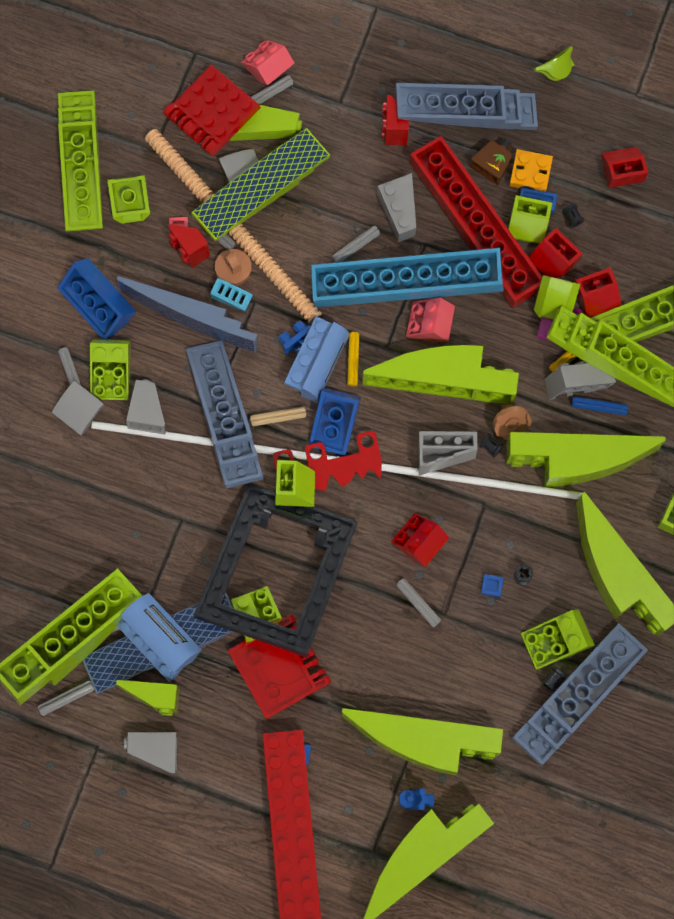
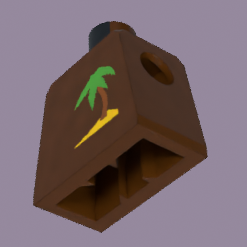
[470,139,512,186]

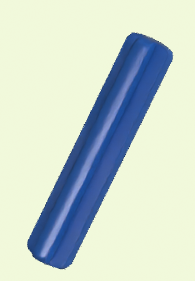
[572,396,628,415]

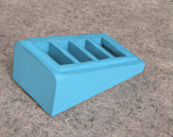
[210,278,253,312]

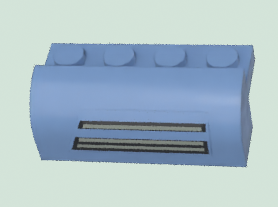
[284,316,350,404]
[117,593,202,682]

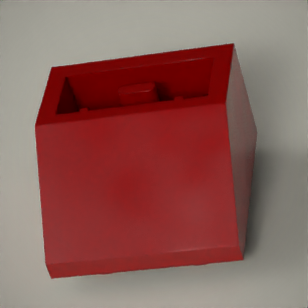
[382,95,409,146]
[601,147,648,188]
[168,224,210,269]
[528,228,583,279]
[575,267,622,318]
[391,513,449,567]

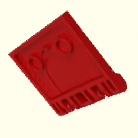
[163,65,261,156]
[227,614,332,720]

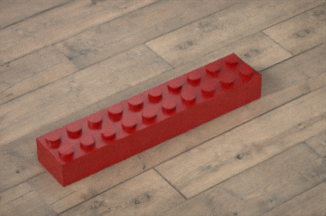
[409,136,542,309]
[263,730,321,919]

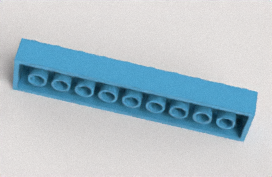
[311,248,503,308]

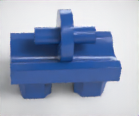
[279,321,311,355]
[398,789,434,811]

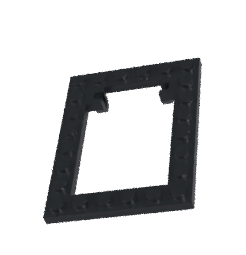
[193,484,358,658]

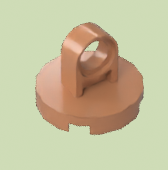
[215,249,252,286]
[493,403,532,440]

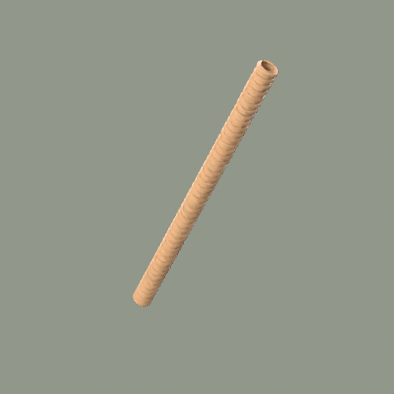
[145,129,322,324]

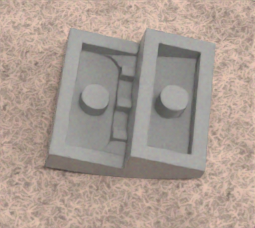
[219,149,259,183]
[52,381,104,436]

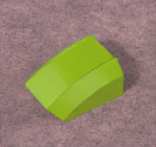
[108,175,150,224]
[534,275,580,320]

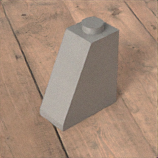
[126,379,166,435]
[124,732,178,775]

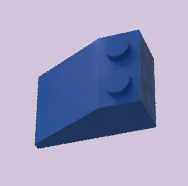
[309,388,361,456]

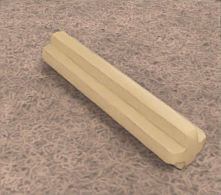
[250,407,306,426]

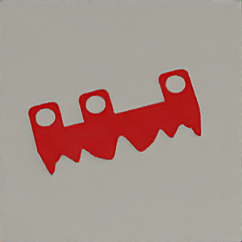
[273,431,382,491]

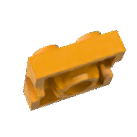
[509,149,553,192]

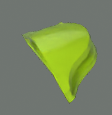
[533,46,574,81]

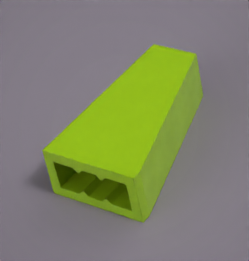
[229,105,302,141]

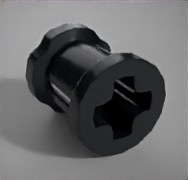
[562,203,585,228]
[479,433,504,458]
[514,565,533,585]
[540,666,566,692]

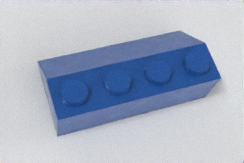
[57,258,136,340]

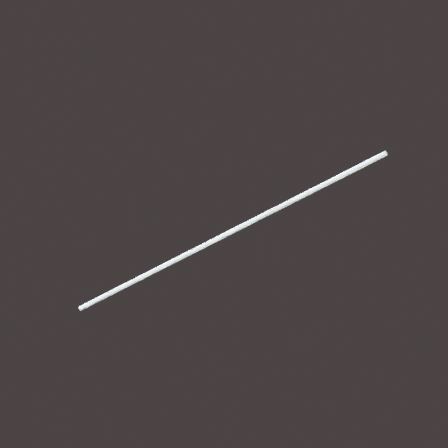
[91,421,582,500]

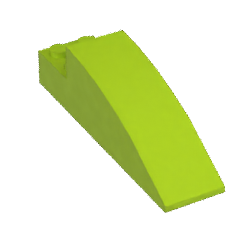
[362,345,519,405]
[506,432,666,487]
[576,492,674,637]
[0,569,142,705]
[342,708,503,776]
[363,804,494,919]

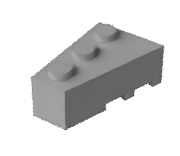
[377,173,416,242]
[544,361,616,400]
[418,431,478,476]

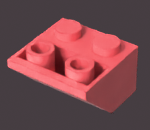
[241,40,294,85]
[406,298,455,343]

